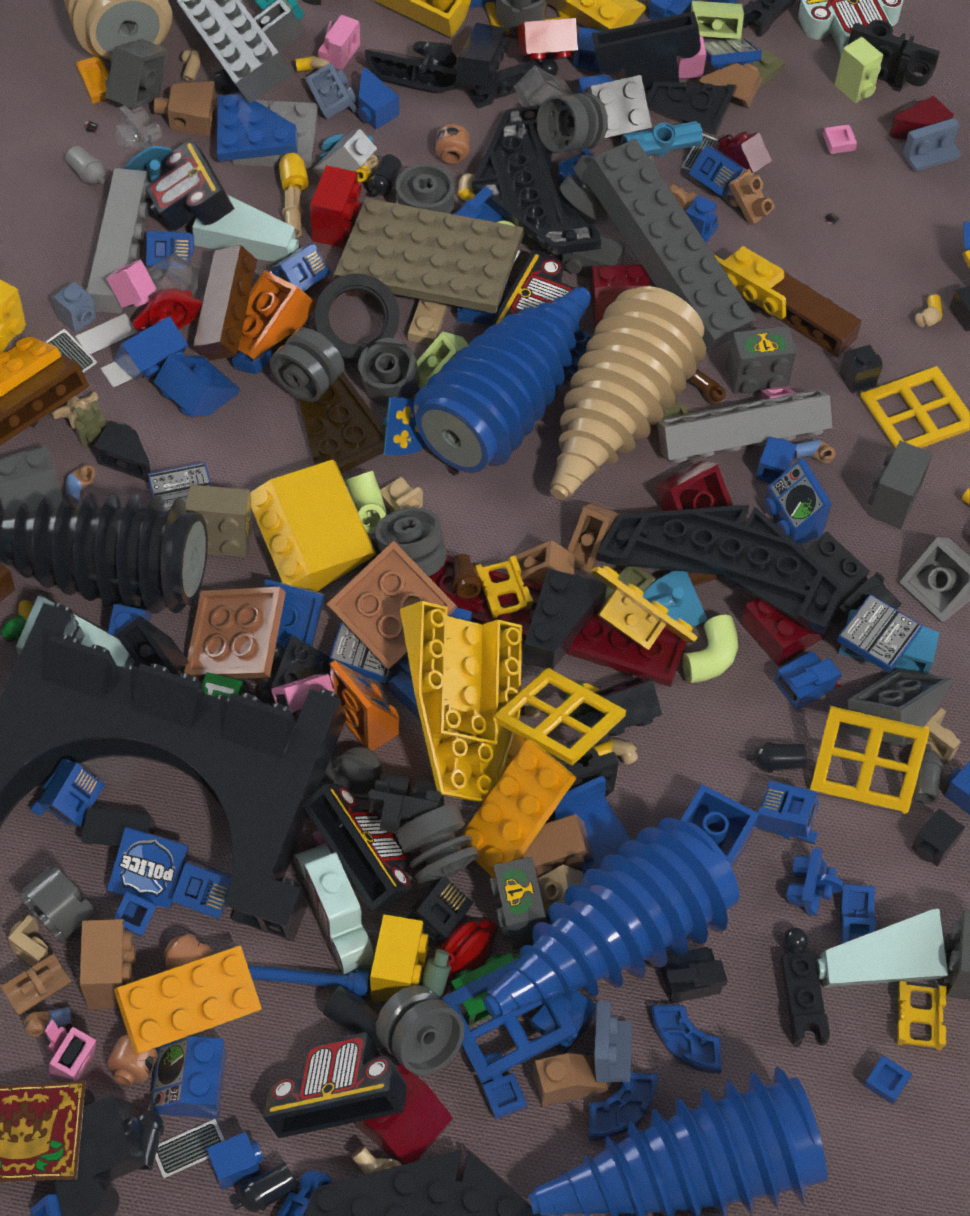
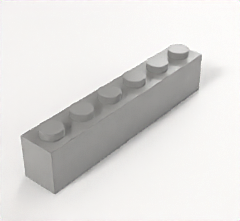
[87,168,152,314]
[657,389,833,462]

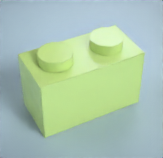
[691,1,744,39]
[834,37,883,103]

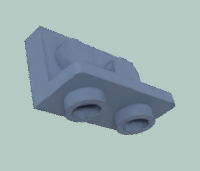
[305,62,359,119]
[903,118,961,172]
[594,1001,632,1082]

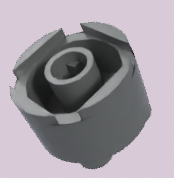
[496,0,547,35]
[358,338,420,404]
[17,864,96,943]

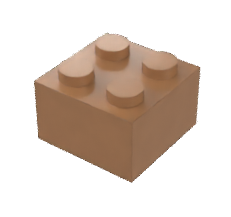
[80,919,136,1010]

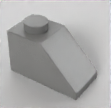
[313,128,377,178]

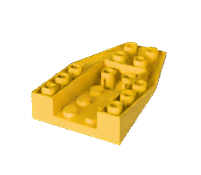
[400,601,522,803]

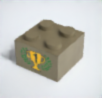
[185,485,252,558]

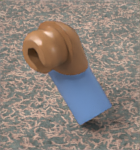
[794,439,836,463]
[65,465,96,505]
[24,1007,73,1037]

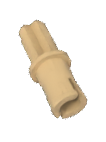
[282,186,304,238]

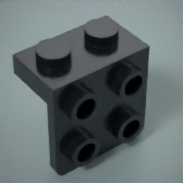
[255,635,331,702]

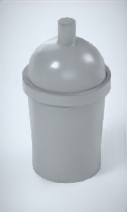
[65,146,105,184]

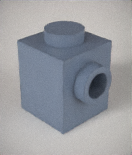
[53,281,97,334]

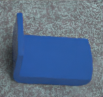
[552,776,631,874]

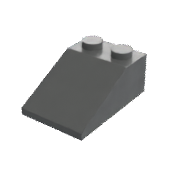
[0,446,63,514]
[847,668,952,747]

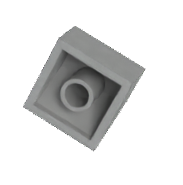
[900,537,970,622]

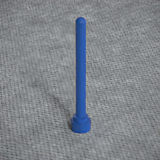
[247,965,371,997]

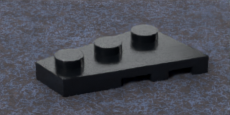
[646,81,737,135]

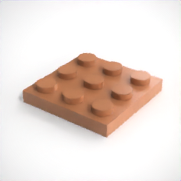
[327,541,458,671]
[184,587,286,679]

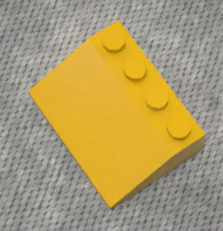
[250,460,377,592]

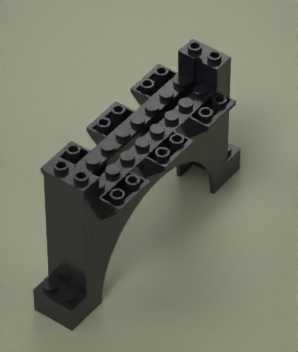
[0,603,346,942]

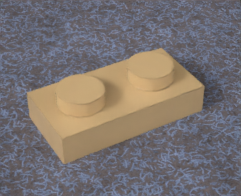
[408,299,449,345]

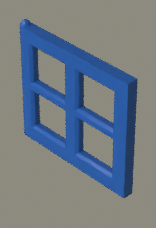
[442,958,578,1083]

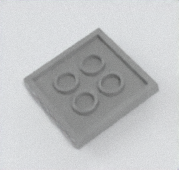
[232,100,318,169]

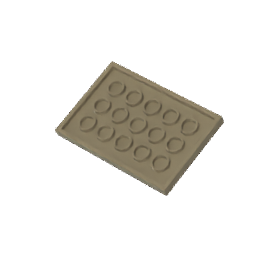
[334,198,524,314]

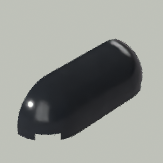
[365,49,460,92]

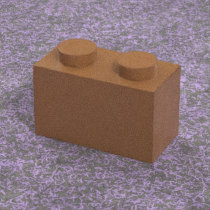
[521,814,594,878]

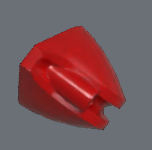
[133,288,203,331]
[440,920,498,984]

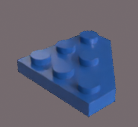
[217,93,298,162]

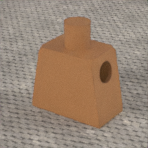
[154,81,216,137]

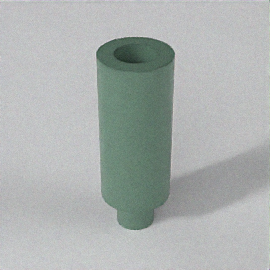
[420,949,451,998]

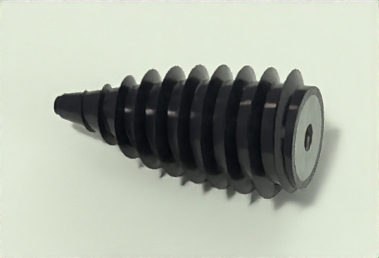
[0,493,208,614]

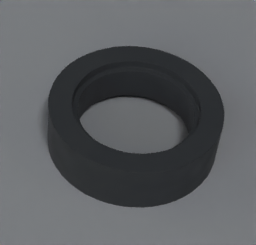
[314,274,400,361]

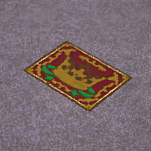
[0,1081,86,1182]

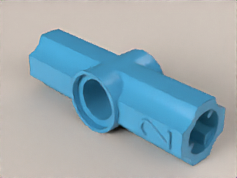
[621,121,703,157]

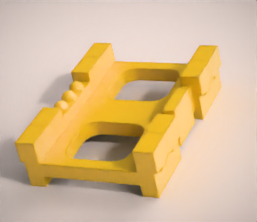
[475,555,533,619]
[897,981,946,1050]

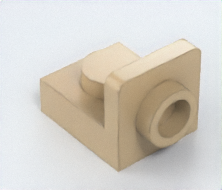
[380,477,423,513]
[926,708,961,764]
[8,915,49,967]

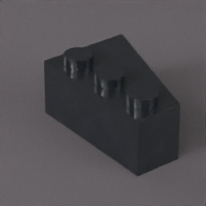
[523,569,607,670]

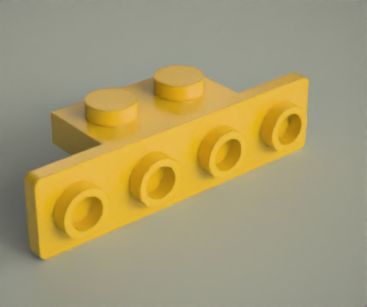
[714,246,786,320]
[590,565,698,650]

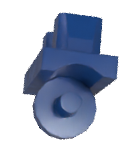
[787,848,843,916]

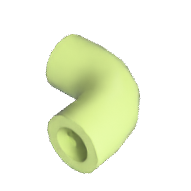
[346,470,387,534]
[682,615,738,683]

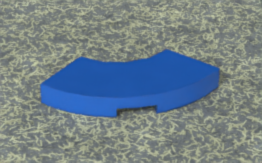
[650,1005,722,1074]
[588,1072,658,1140]

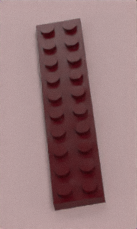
[429,555,687,687]

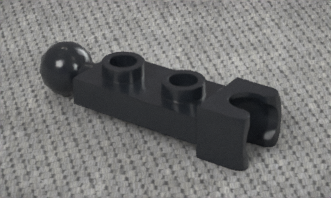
[742,0,796,37]
[468,58,558,108]
[780,927,830,1048]

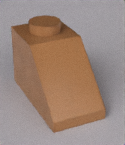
[699,63,762,108]
[567,503,619,573]
[506,540,575,585]
[533,1053,608,1106]

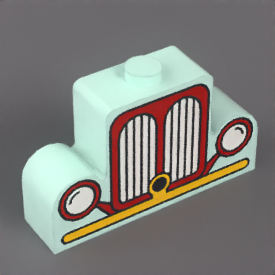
[798,0,904,54]
[294,843,374,975]

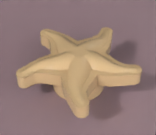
[52,392,101,429]

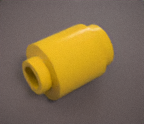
[278,153,309,192]

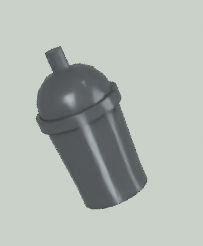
[912,744,943,803]

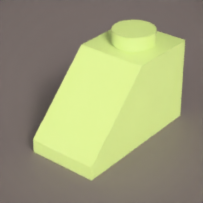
[416,331,468,389]

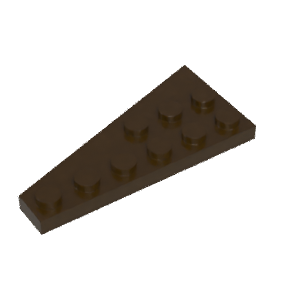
[284,324,386,474]

